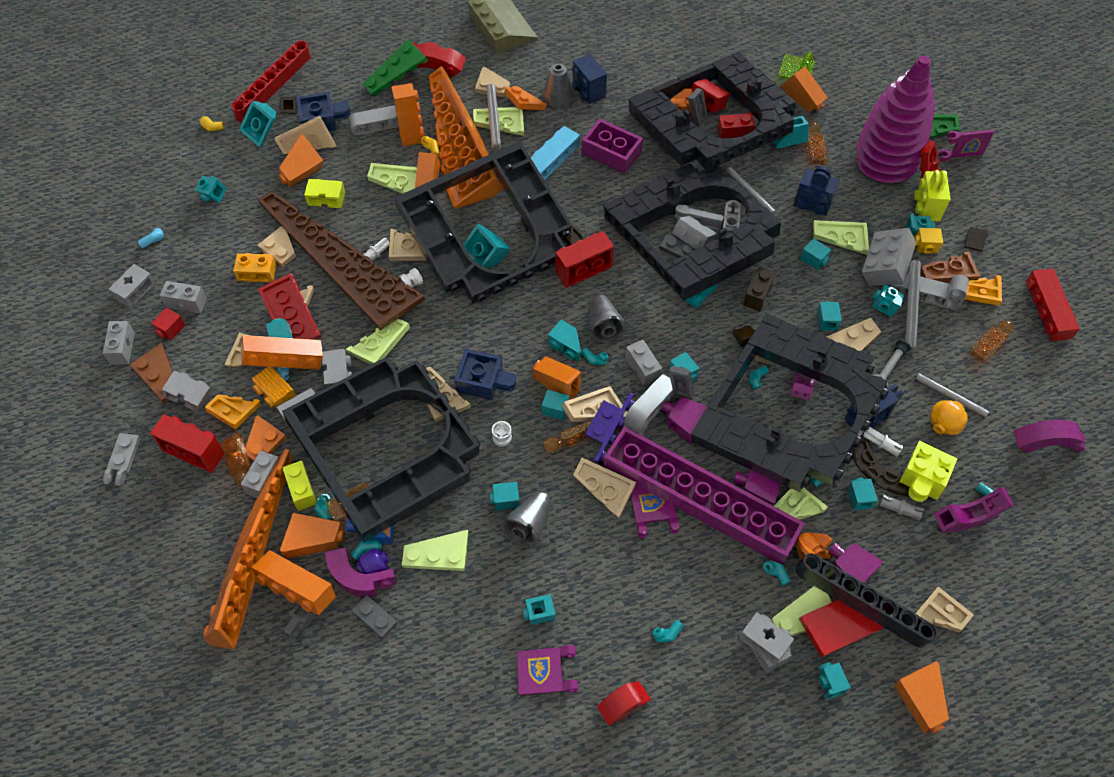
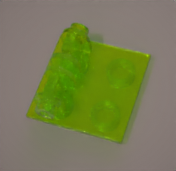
[778,51,816,79]

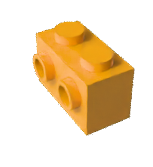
[233,253,277,282]

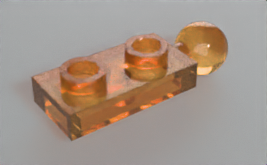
[807,122,829,164]
[969,320,1014,363]
[544,418,594,453]
[221,432,250,488]

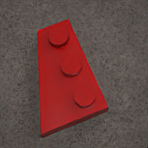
[919,141,942,178]

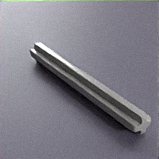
[486,84,501,149]
[905,260,921,349]

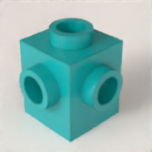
[194,176,227,203]
[872,284,904,317]

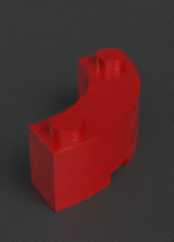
[413,42,466,78]

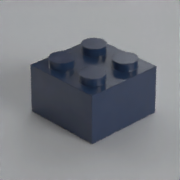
[572,54,607,104]

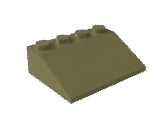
[468,0,538,54]

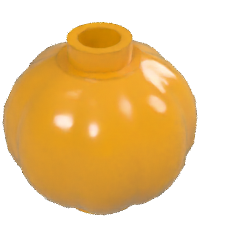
[930,400,968,435]

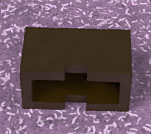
[743,267,776,312]

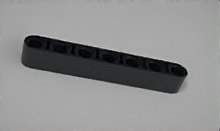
[795,553,937,647]

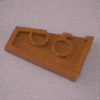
[920,251,980,283]
[130,342,173,403]

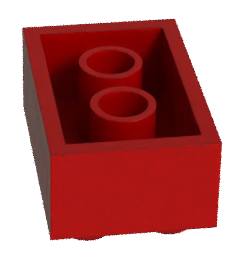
[555,231,614,288]
[150,414,224,473]

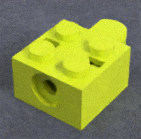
[914,170,951,221]
[899,441,957,502]

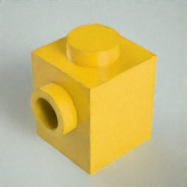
[914,228,943,254]

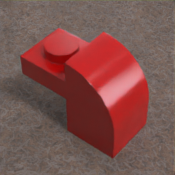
[597,681,651,726]

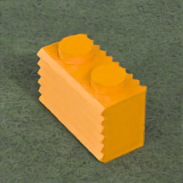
[252,367,296,410]

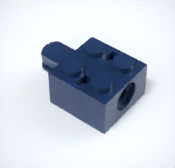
[296,92,351,131]
[793,166,840,216]
[454,349,516,400]
[844,384,904,434]

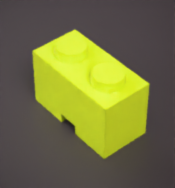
[305,179,345,208]
[282,461,317,511]

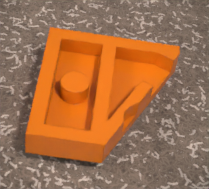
[504,86,547,110]
[244,415,287,462]

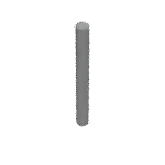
[726,167,776,214]
[915,373,989,418]

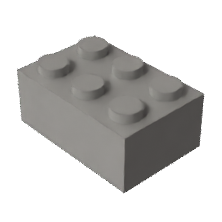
[862,228,916,286]

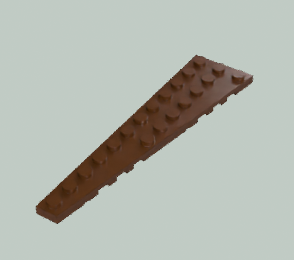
[258,191,425,330]

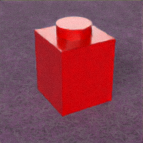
[151,307,185,341]

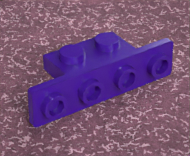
[585,393,635,465]

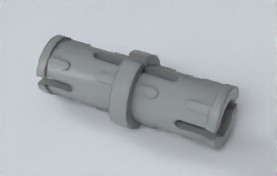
[879,494,924,520]

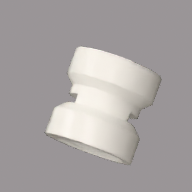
[398,268,423,288]
[492,421,512,447]

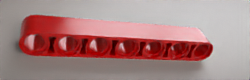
[231,40,311,122]

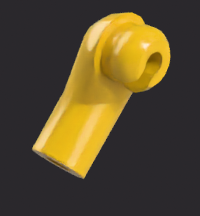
[200,116,224,132]
[421,136,439,157]

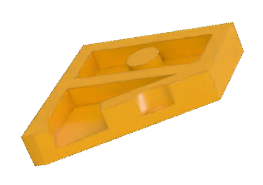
[964,275,1002,306]
[205,394,261,430]

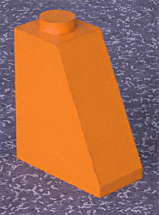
[780,67,828,113]
[278,134,323,188]
[415,152,441,196]
[533,356,581,400]
[280,513,345,559]
[894,661,949,734]

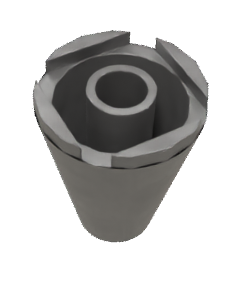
[542,64,574,110]
[590,295,627,345]
[501,492,551,549]

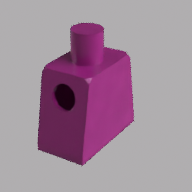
[661,397,708,444]
[733,469,780,506]
[828,543,883,583]

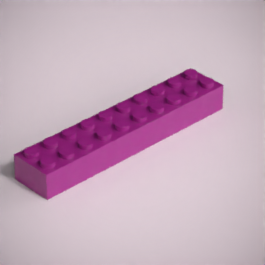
[603,427,805,565]

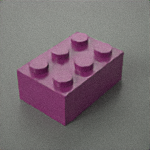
[582,118,643,174]

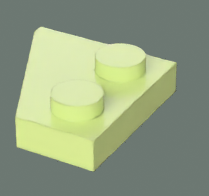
[774,488,827,520]

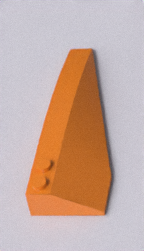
[429,66,504,209]
[204,449,293,650]

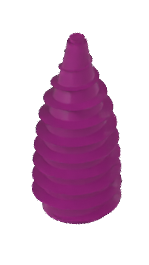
[856,56,935,183]

